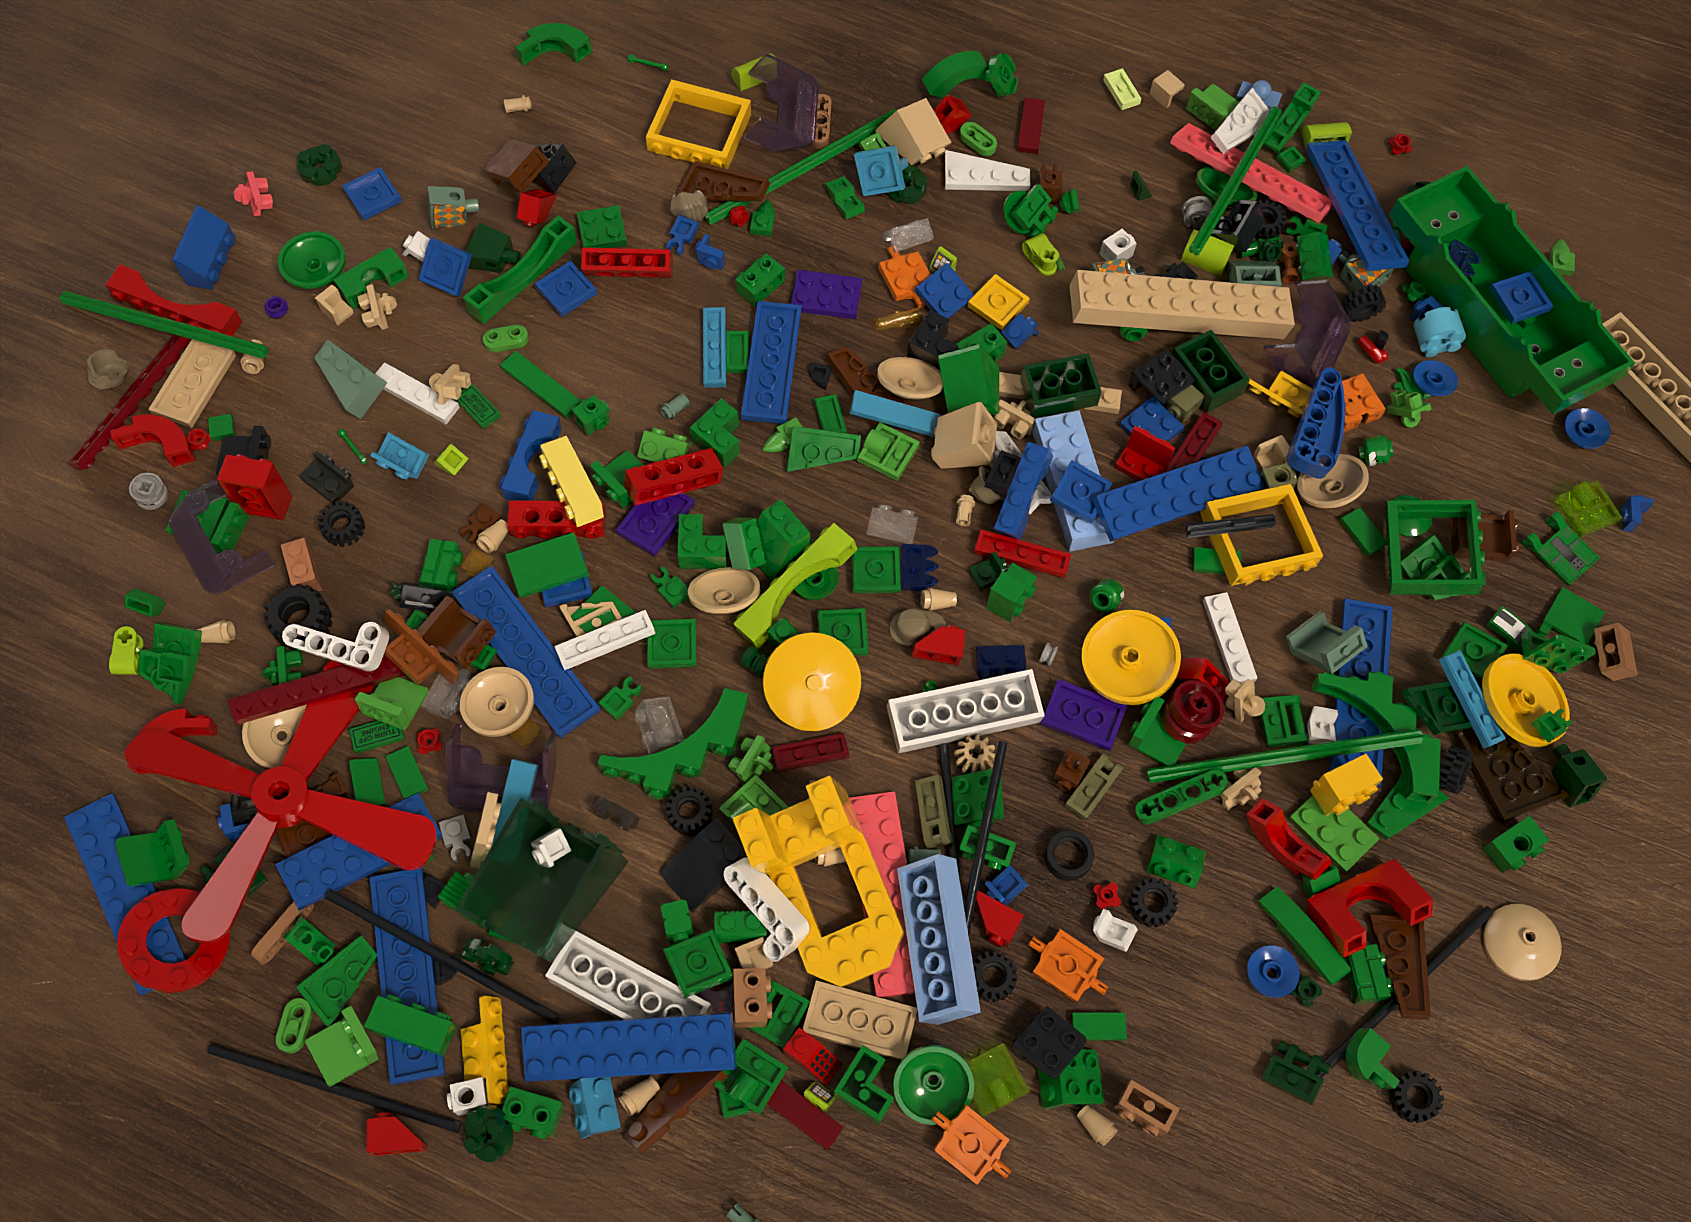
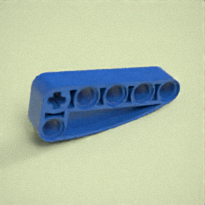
[1286,367,1345,479]

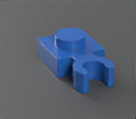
[666,215,699,256]

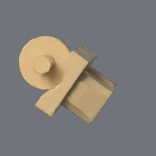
[357,284,397,330]
[429,364,471,405]
[994,400,1035,440]
[1225,679,1265,723]
[1216,767,1262,811]

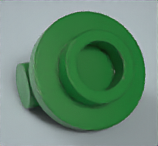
[1060,189,1080,214]

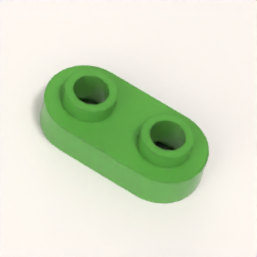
[960,122,997,156]
[483,325,529,352]
[276,998,313,1054]

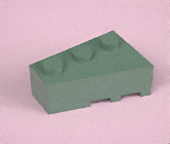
[314,340,388,419]

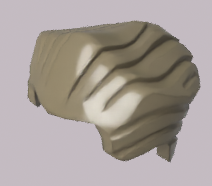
[670,190,708,222]
[87,349,128,390]

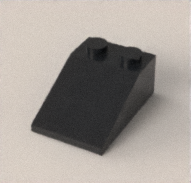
[660,818,747,912]

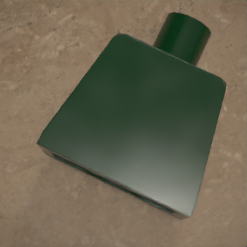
[466,223,521,273]
[1552,744,1607,808]

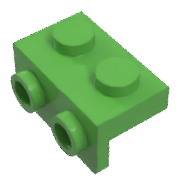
[637,427,692,462]

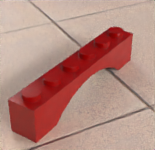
[105,264,242,336]

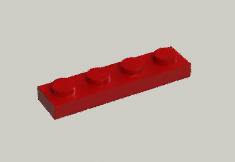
[974,530,1071,578]

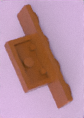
[384,609,458,686]

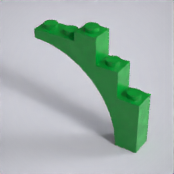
[1312,671,1441,803]
[598,688,749,800]

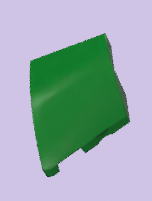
[1401,535,1482,600]
[138,623,202,704]

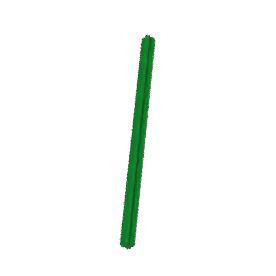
[1189,106,1282,255]
[705,109,896,225]
[59,291,269,359]
[1147,729,1423,783]

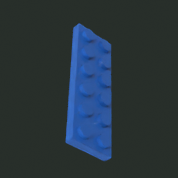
[741,301,802,424]
[275,793,442,911]

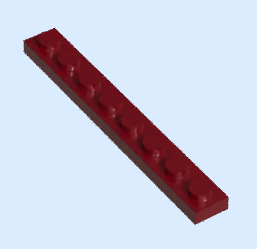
[67,334,192,470]
[227,655,406,726]

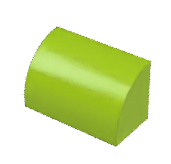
[731,53,777,91]
[1300,122,1352,149]
[1181,229,1234,277]

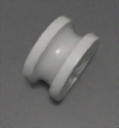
[1039,642,1059,666]

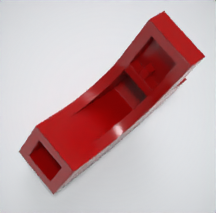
[110,414,196,467]
[127,709,218,774]
[1246,798,1331,880]

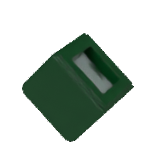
[1130,171,1152,201]

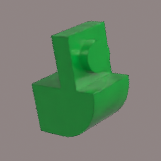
[1346,1028,1400,1090]

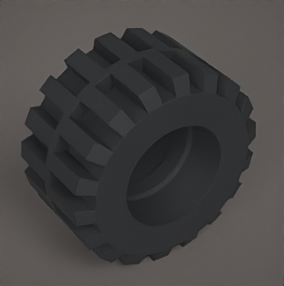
[264,584,333,650]

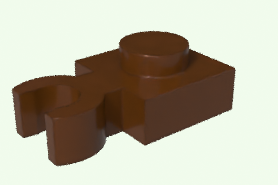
[459,503,502,545]

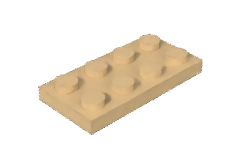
[148,339,236,428]
[469,792,501,869]
[803,980,918,1061]

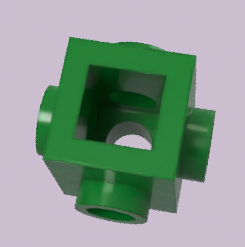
[572,395,610,436]

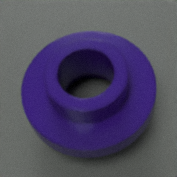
[265,296,288,318]

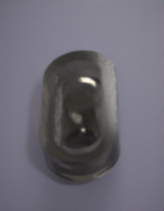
[591,797,640,831]

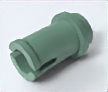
[660,393,690,420]
[908,846,941,864]
[726,1203,760,1222]

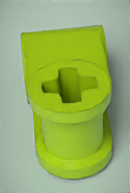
[1022,233,1059,276]
[109,626,144,675]

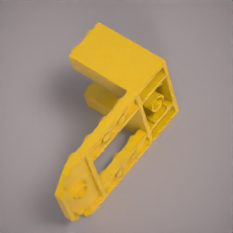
[733,775,904,987]

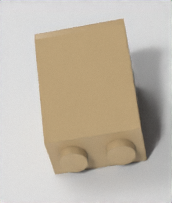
[875,98,952,165]
[931,402,997,469]

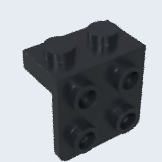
[534,143,577,193]
[1128,349,1195,404]
[216,426,271,476]
[1013,1006,1087,1079]

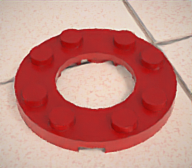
[117,889,230,993]

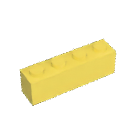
[539,436,604,527]

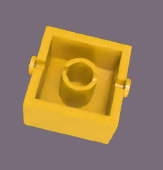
[1310,754,1383,816]

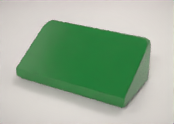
[349,758,386,806]

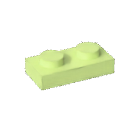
[1103,68,1141,110]

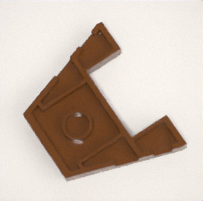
[276,773,347,858]

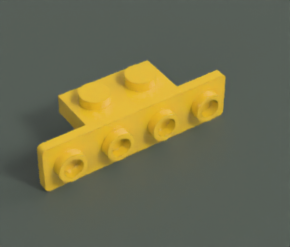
[1248,371,1315,419]
[461,996,509,1106]

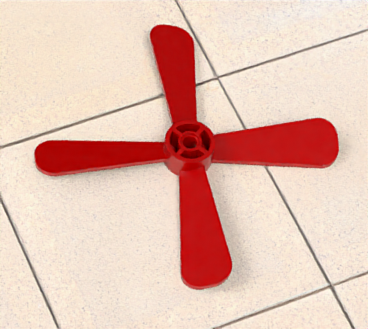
[125,661,437,944]

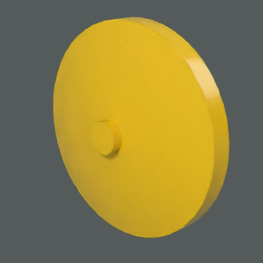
[1082,610,1181,705]
[762,632,861,731]
[1482,654,1570,747]

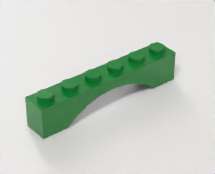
[463,215,577,325]

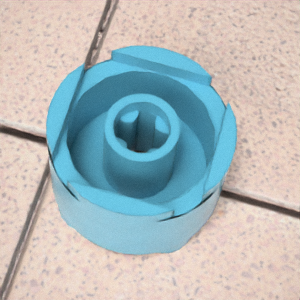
[1413,307,1466,357]

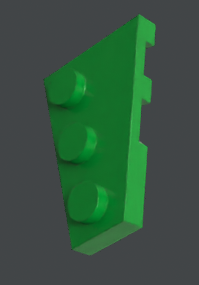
[787,426,861,472]
[1366,774,1449,840]
[296,935,378,1027]

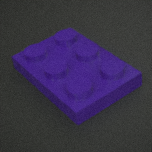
[791,270,862,319]
[616,493,695,557]
[1041,679,1127,751]

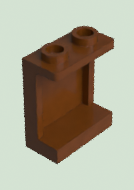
[483,139,549,193]
[1450,511,1519,562]
[417,596,497,669]

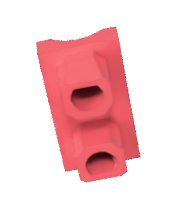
[233,171,273,216]

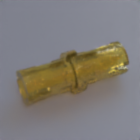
[875,307,922,332]

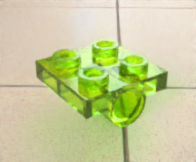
[1555,480,1623,538]
[967,1043,1030,1118]

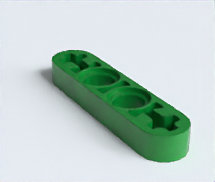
[1135,770,1227,825]

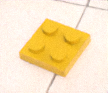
[967,274,1030,331]

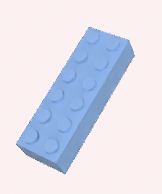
[1032,411,1114,552]
[897,854,981,1025]

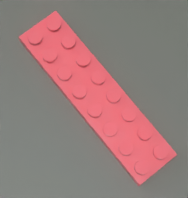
[1170,123,1333,223]
[849,792,915,999]

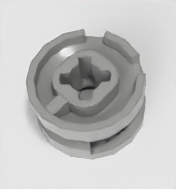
[1182,196,1213,229]
[129,472,168,510]

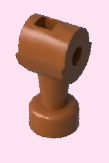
[1278,241,1300,284]

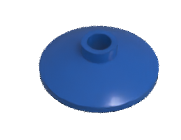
[1413,360,1458,397]
[1564,408,1611,449]
[1247,945,1300,998]

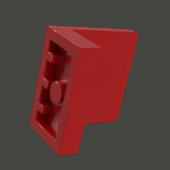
[1114,426,1175,481]

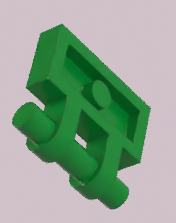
[1011,184,1059,238]

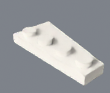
[1211,87,1270,154]
[945,150,1030,191]

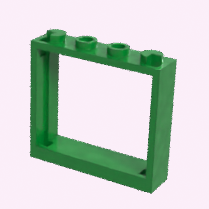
[1385,500,1486,595]

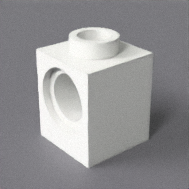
[1100,229,1136,261]
[447,1077,488,1116]

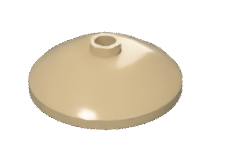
[877,357,943,400]
[1297,454,1369,508]
[688,567,760,614]
[460,667,534,737]
[242,705,307,769]
[1483,904,1562,981]

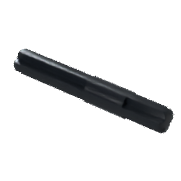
[1185,513,1276,538]

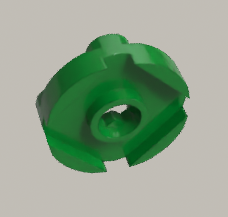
[986,53,1018,97]

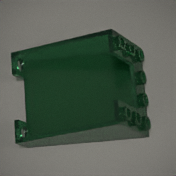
[455,798,628,963]

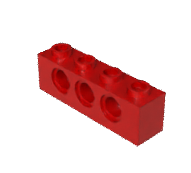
[581,248,673,278]
[624,448,723,506]
[507,501,606,539]

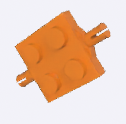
[878,246,931,309]
[1028,929,1109,1003]
[931,1105,1012,1185]

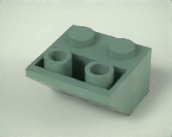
[1227,261,1282,287]

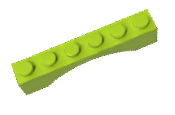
[734,523,857,649]

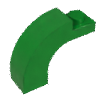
[515,23,592,66]
[922,51,991,99]

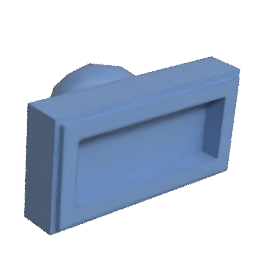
[1236,80,1282,110]

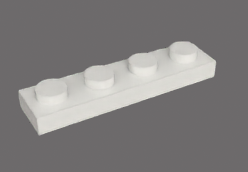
[376,362,460,424]
[1203,592,1257,684]
[555,610,655,670]

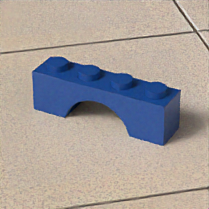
[500,410,562,501]
[994,442,1053,540]

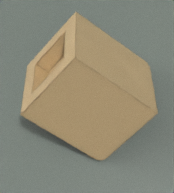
[1150,70,1184,109]
[315,285,354,326]
[1253,435,1290,469]
[735,937,773,970]

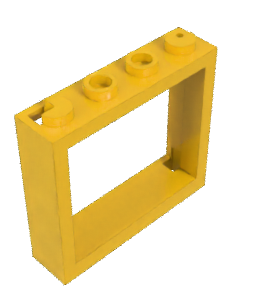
[646,79,751,169]
[1200,484,1323,586]

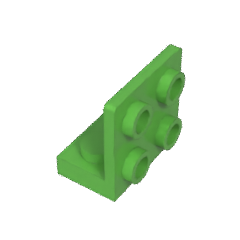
[1186,84,1239,131]
[355,677,429,731]
[305,1006,379,1087]

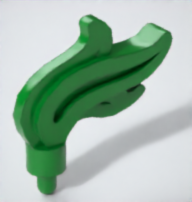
[1393,368,1433,400]

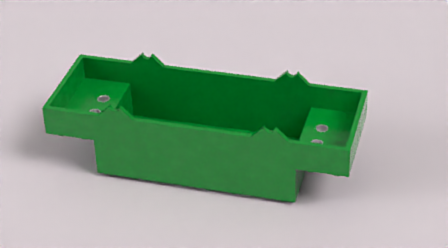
[1389,166,1635,415]

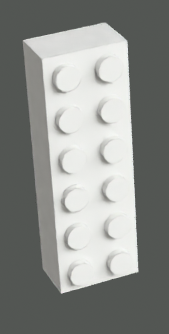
[887,669,1045,753]
[545,930,712,1020]

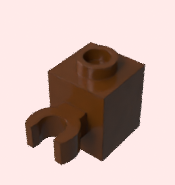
[1038,164,1062,204]
[1052,749,1091,792]

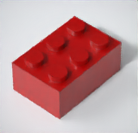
[217,455,293,521]

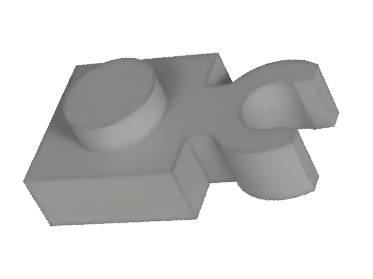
[439,814,472,863]

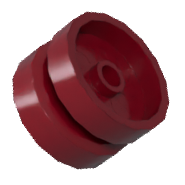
[1160,680,1224,744]

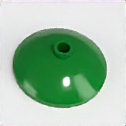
[1196,167,1257,208]
[278,231,346,289]
[893,1045,974,1125]

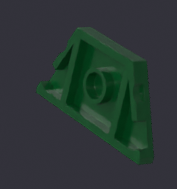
[1401,677,1477,735]

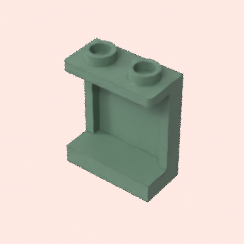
[1286,611,1367,674]

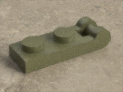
[1065,753,1124,821]
[915,775,953,849]

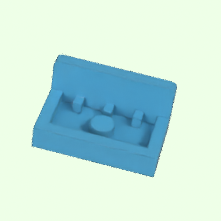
[370,432,430,480]
[569,1077,621,1139]

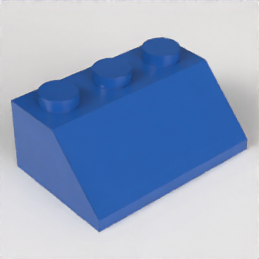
[172,206,235,290]

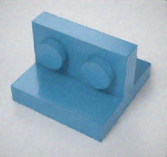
[854,145,908,196]

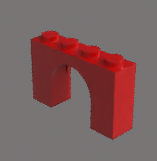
[1307,859,1433,958]

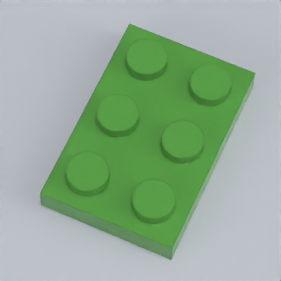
[1288,796,1380,874]

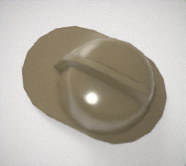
[969,466,1008,505]
[889,608,946,646]

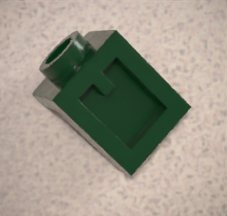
[969,552,1008,591]

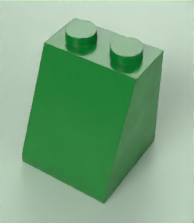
[939,344,999,415]
[757,499,810,582]

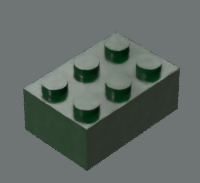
[1172,330,1250,413]
[1020,353,1102,418]

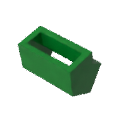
[125,588,166,617]
[1302,864,1341,898]

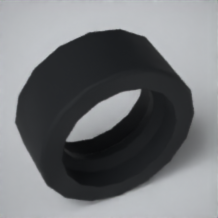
[1044,830,1094,881]

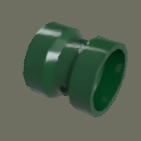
[740,645,770,678]

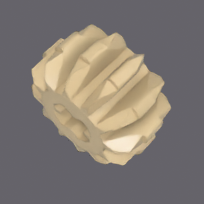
[954,734,995,774]

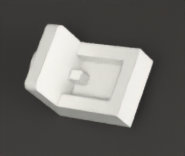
[402,231,430,262]
[1307,706,1338,744]
[531,828,571,868]
[1093,909,1138,952]

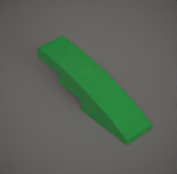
[1258,886,1351,986]

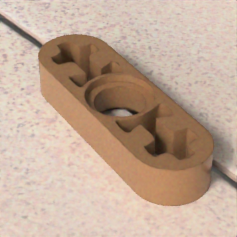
[810,94,831,149]
[251,902,314,965]

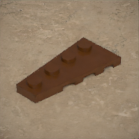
[676,161,770,201]
[826,346,913,426]
[1369,915,1431,1020]
[623,1070,727,1154]

